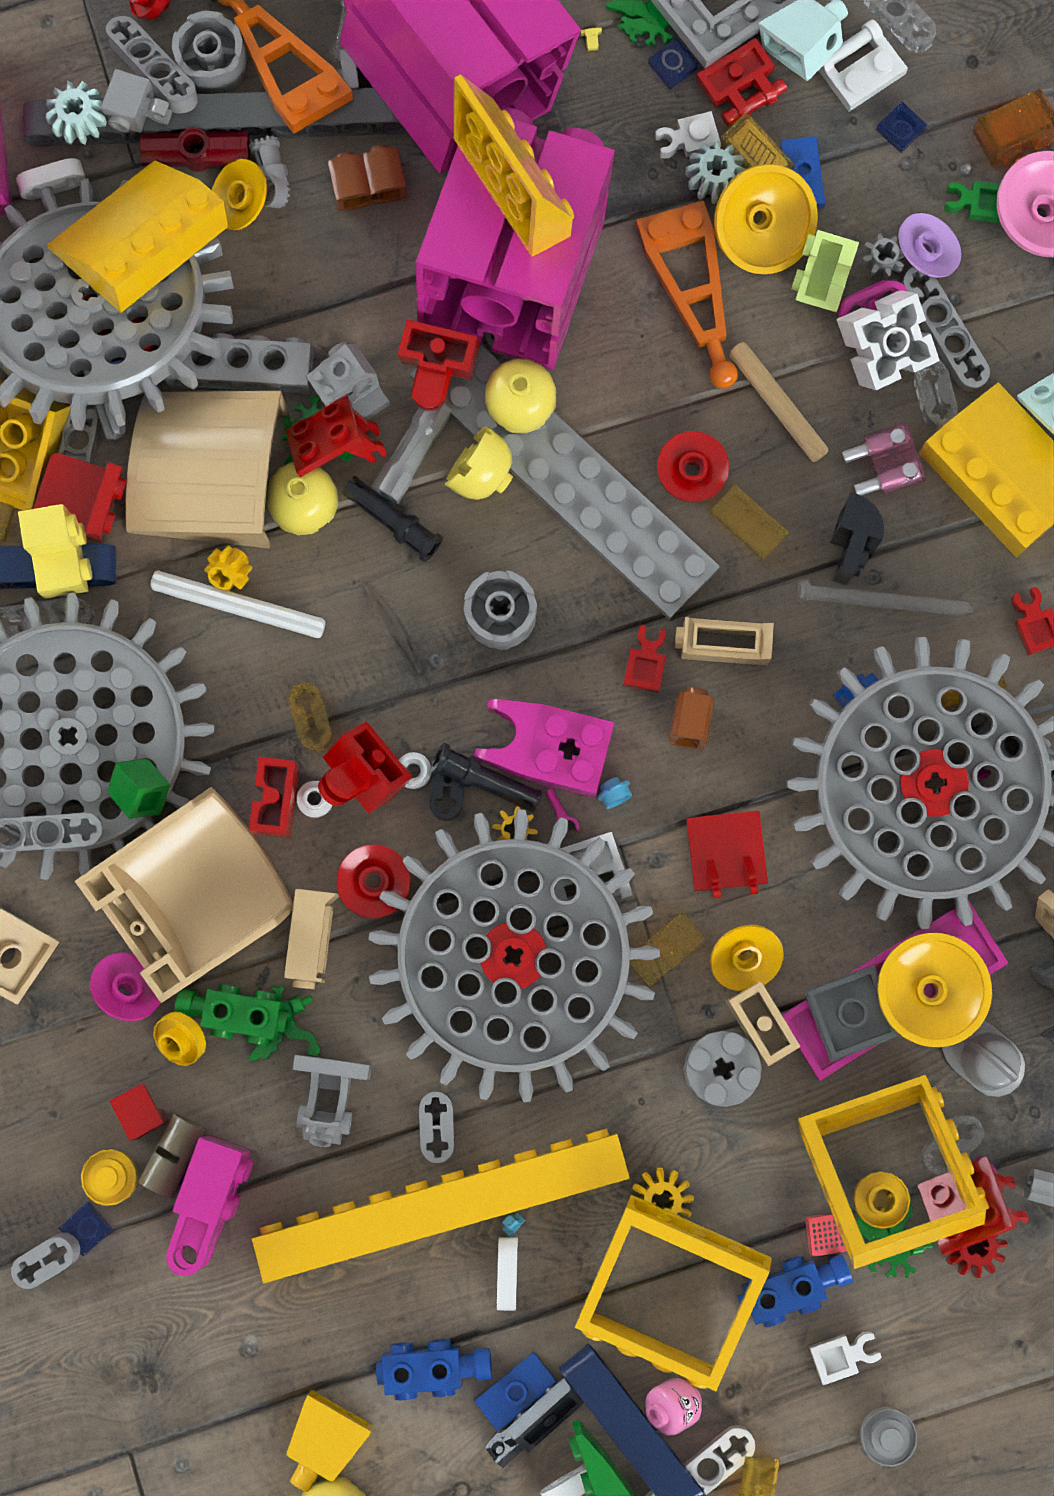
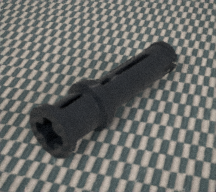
[342,476,443,562]
[430,742,542,813]

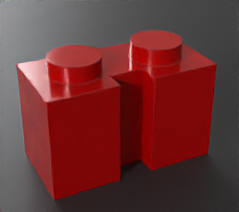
[249,757,300,839]

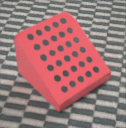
[805,1214,847,1256]

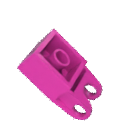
[474,699,614,799]
[166,1135,254,1276]

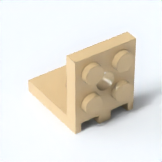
[0,907,59,1005]

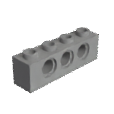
[165,333,314,395]

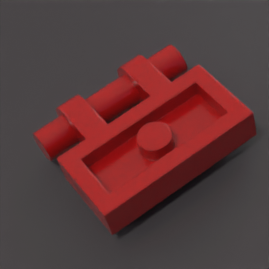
[696,38,788,127]

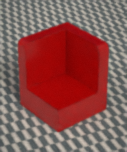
[109,1084,169,1141]

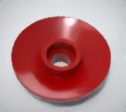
[657,431,729,502]
[336,844,411,918]

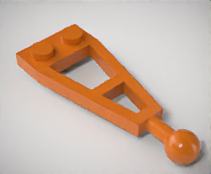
[217,0,354,134]
[636,200,738,389]

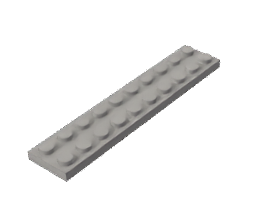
[410,345,720,620]

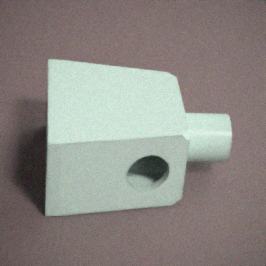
[759,0,848,81]

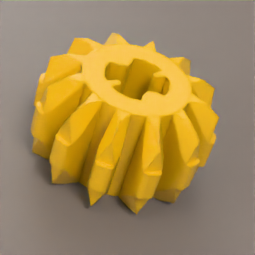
[632,1167,694,1217]

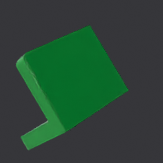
[108,759,170,819]

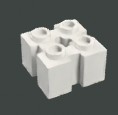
[836,290,940,390]

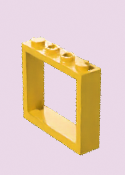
[798,1075,989,1269]
[575,1195,772,1391]

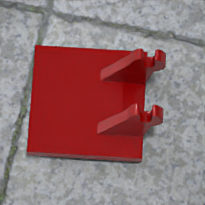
[286,395,386,477]
[686,810,768,899]
[918,1157,1029,1256]

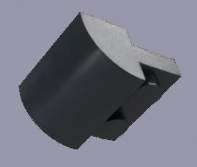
[830,492,884,585]

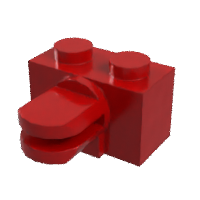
[397,319,481,411]
[318,721,413,814]

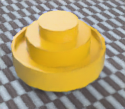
[153,1012,206,1066]
[81,1149,138,1206]
[853,1171,910,1229]

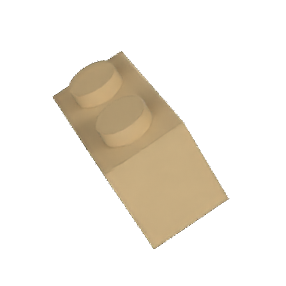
[725,981,801,1066]

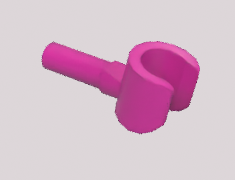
[545,788,579,838]

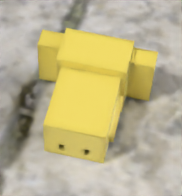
[580,28,602,51]

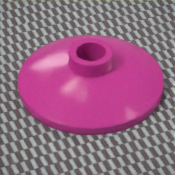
[90,952,161,1021]

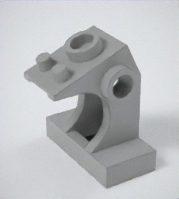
[306,342,390,420]
[293,1055,372,1147]

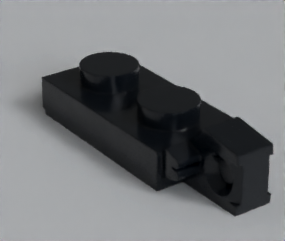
[485,1378,584,1468]

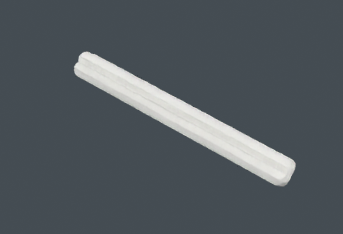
[150,571,325,638]

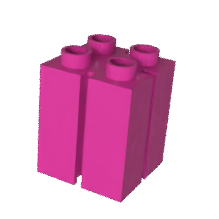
[340,0,581,174]
[416,107,615,370]

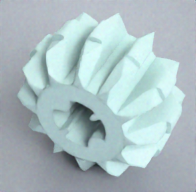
[45,80,107,145]
[685,140,745,205]

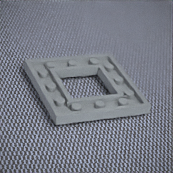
[651,0,797,68]

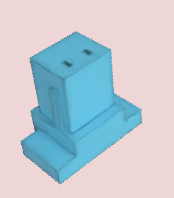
[502,1212,526,1237]

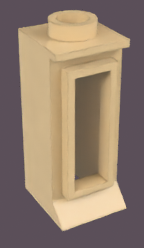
[675,617,774,666]
[284,889,340,989]

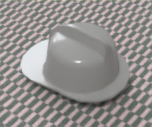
[942,1021,1025,1097]

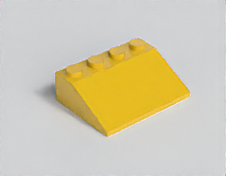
[454,74,574,257]
[47,160,228,313]
[0,379,71,511]
[919,382,1054,558]

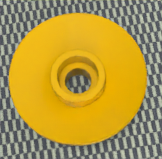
[212,159,267,230]
[710,925,784,991]

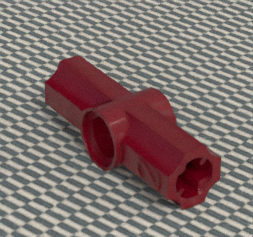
[140,127,251,172]

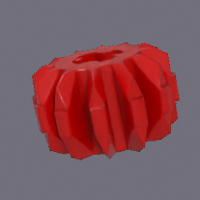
[946,1234,1008,1278]

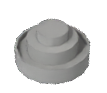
[860,1407,917,1467]

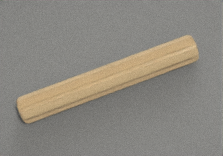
[730,342,828,462]

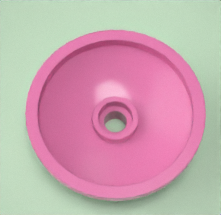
[997,151,1054,257]

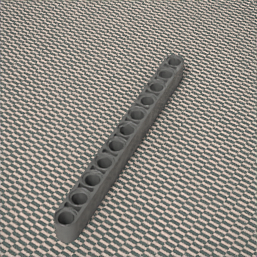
[23,88,406,146]

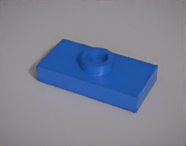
[780,136,825,209]
[474,1351,557,1432]

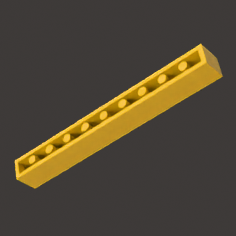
[252,1128,630,1284]

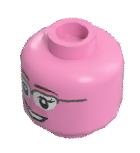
[645,1377,702,1436]

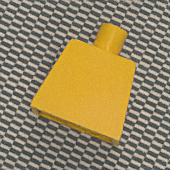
[286,1389,374,1492]

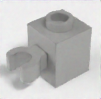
[101,69,173,133]

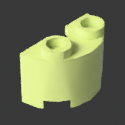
[791,230,859,313]

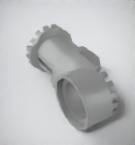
[249,136,291,208]

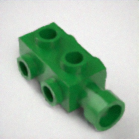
[174,984,290,1045]

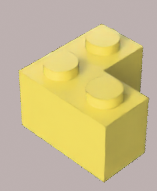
[18,504,92,599]

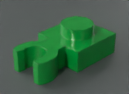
[944,180,1001,224]

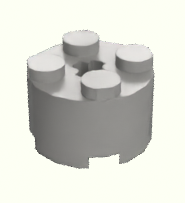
[172,11,248,94]
[464,570,537,650]
[683,1031,762,1107]

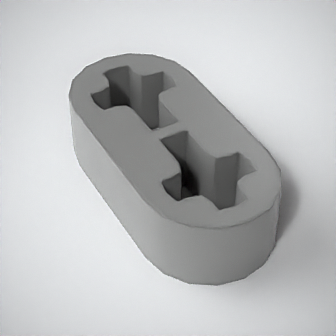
[419,1091,455,1163]
[11,1233,80,1289]

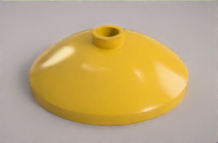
[714,164,818,274]
[877,933,992,1047]

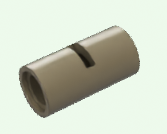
[138,1113,207,1198]

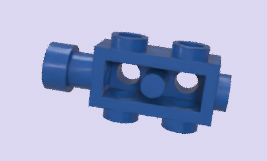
[737,1254,853,1327]
[376,1339,492,1401]

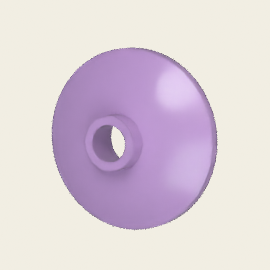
[898,213,962,278]

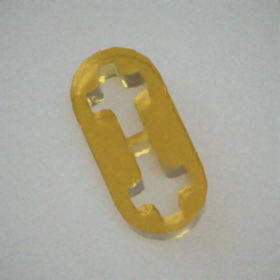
[288,682,332,752]

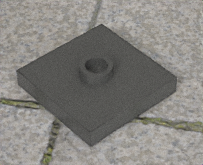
[803,965,901,1062]

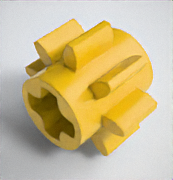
[204,545,253,591]
[492,806,538,841]

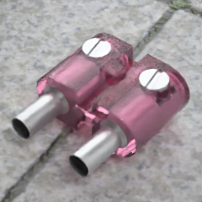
[842,422,926,496]

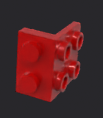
[33,453,127,543]

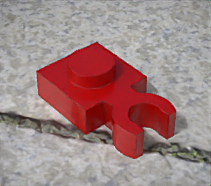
[1011,587,1054,656]
[623,625,666,693]

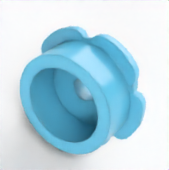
[598,777,632,809]

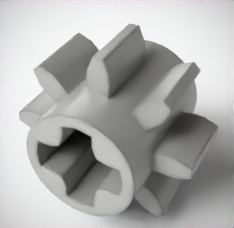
[860,233,904,280]

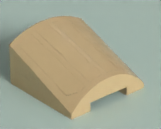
[126,391,288,548]
[75,787,294,1003]

